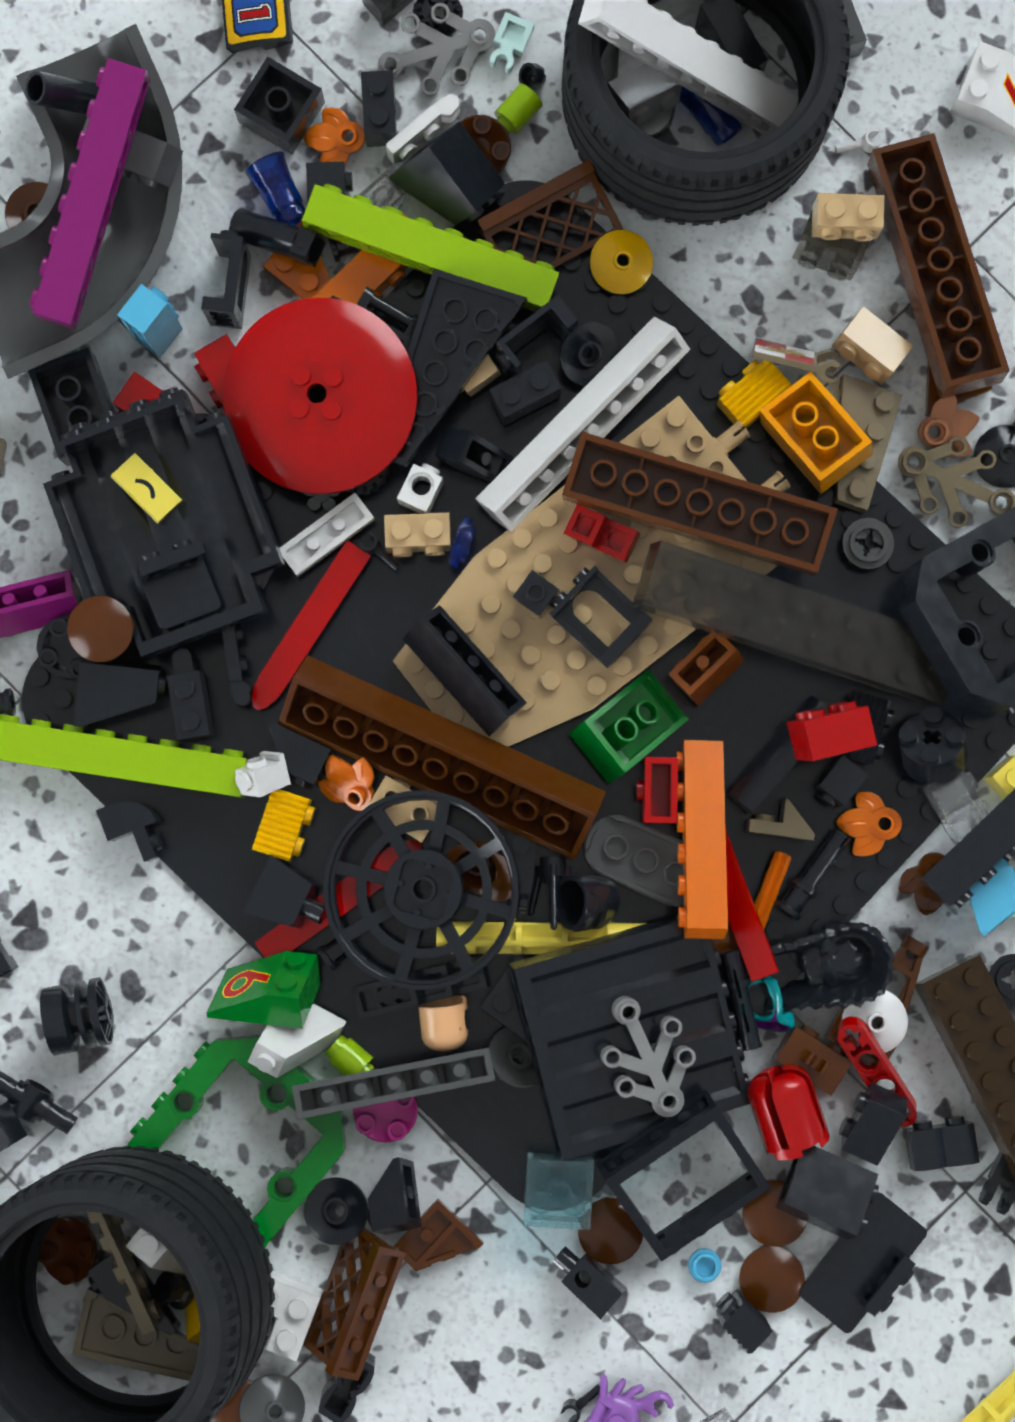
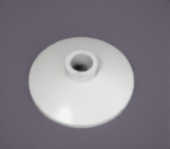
[842,991,908,1054]

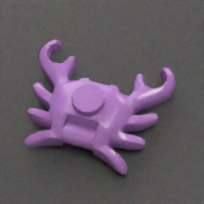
[584,1374,674,1422]

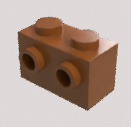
[668,628,745,706]

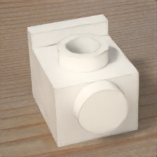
[235,751,291,797]

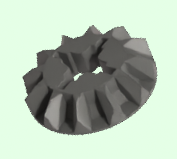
[842,518,894,569]

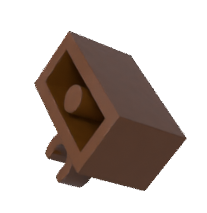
[772,1024,852,1096]

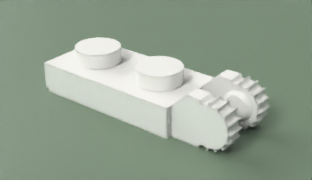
[386,93,461,165]

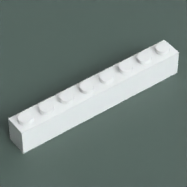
[578,0,799,136]
[475,317,690,532]

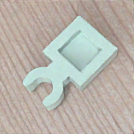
[490,12,534,74]

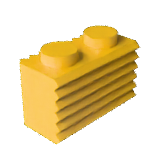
[716,359,792,432]
[252,789,315,862]

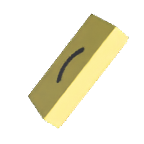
[111,453,182,524]

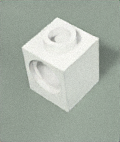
[397,463,444,514]

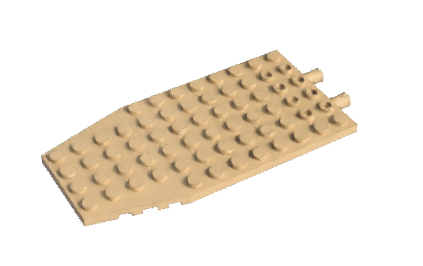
[393,396,791,747]

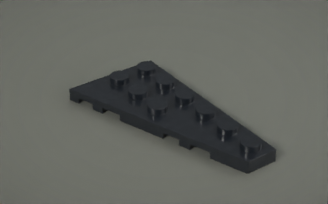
[393,269,528,467]

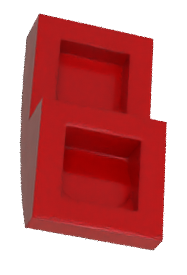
[563,504,640,563]

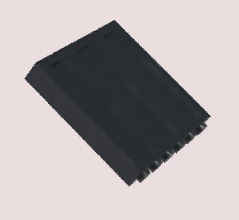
[509,915,750,1161]

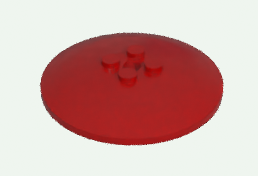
[223,298,418,494]

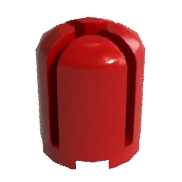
[747,1064,830,1161]

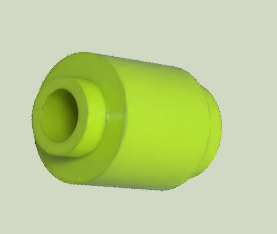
[325,1035,374,1075]

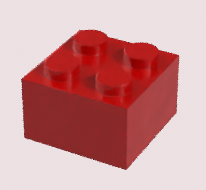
[787,701,877,761]

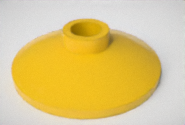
[590,230,653,295]

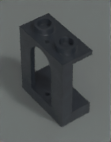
[201,230,251,329]
[549,566,653,669]

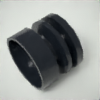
[40,977,114,1056]

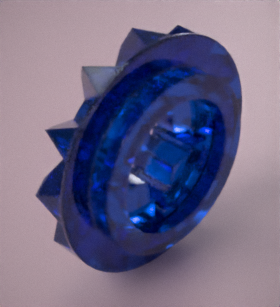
[449,517,477,569]

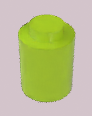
[494,83,543,134]

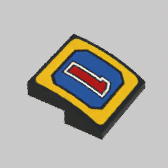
[222,0,293,53]

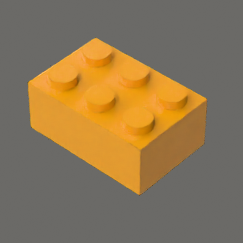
[759,371,872,494]

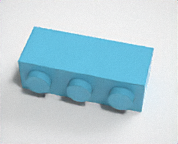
[117,284,183,358]

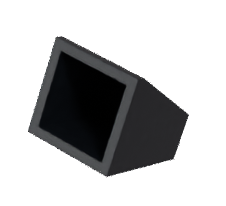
[389,121,505,225]

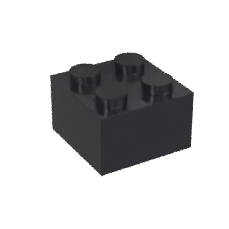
[234,56,325,155]

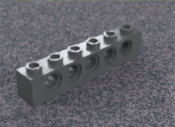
[291,1048,495,1120]

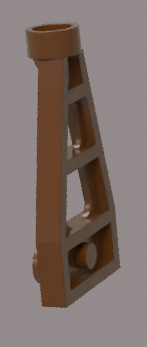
[824,934,929,1065]

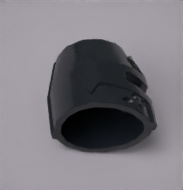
[557,873,620,932]

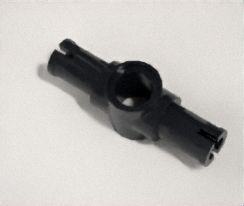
[0,1071,78,1134]

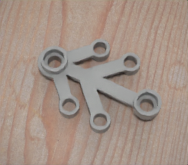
[378,3,496,96]
[600,996,696,1117]

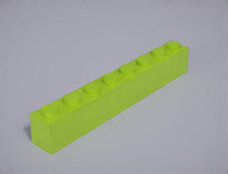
[302,184,560,312]
[0,714,249,798]

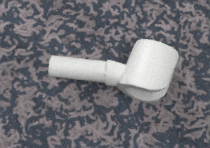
[835,128,882,153]

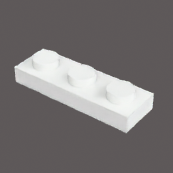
[279,493,375,577]

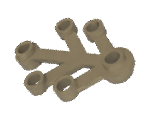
[898,437,1015,528]

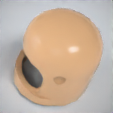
[418,995,468,1052]

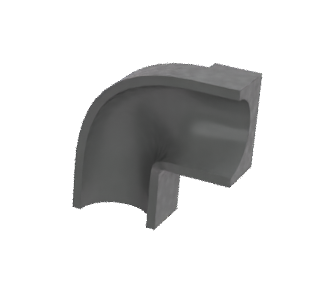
[0,24,182,379]

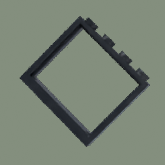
[595,1089,771,1262]

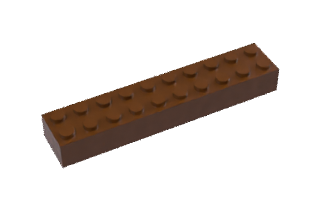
[278,655,606,860]

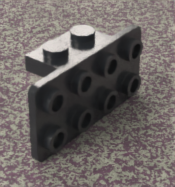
[799,1192,927,1333]

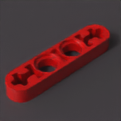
[837,1016,917,1127]

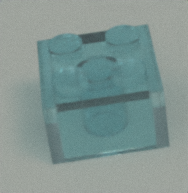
[523,1153,594,1230]

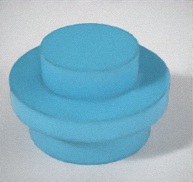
[688,1248,721,1283]

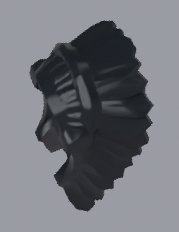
[767,921,894,1011]

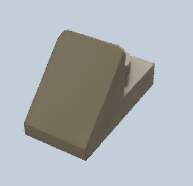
[745,797,815,841]

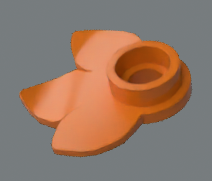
[303,107,365,165]
[318,754,375,811]
[836,792,902,857]

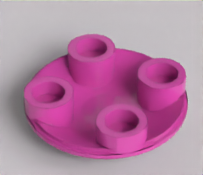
[353,1097,418,1143]

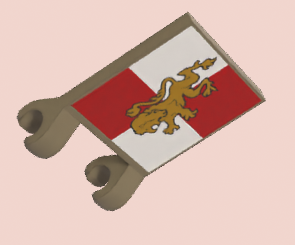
[752,338,840,383]

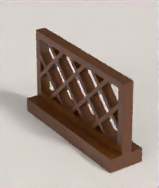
[475,160,624,268]
[303,1227,406,1381]

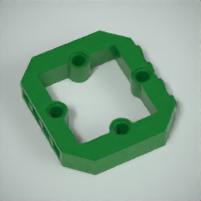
[128,1035,346,1248]

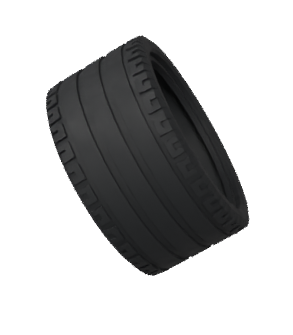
[561,0,850,226]
[0,1146,275,1422]

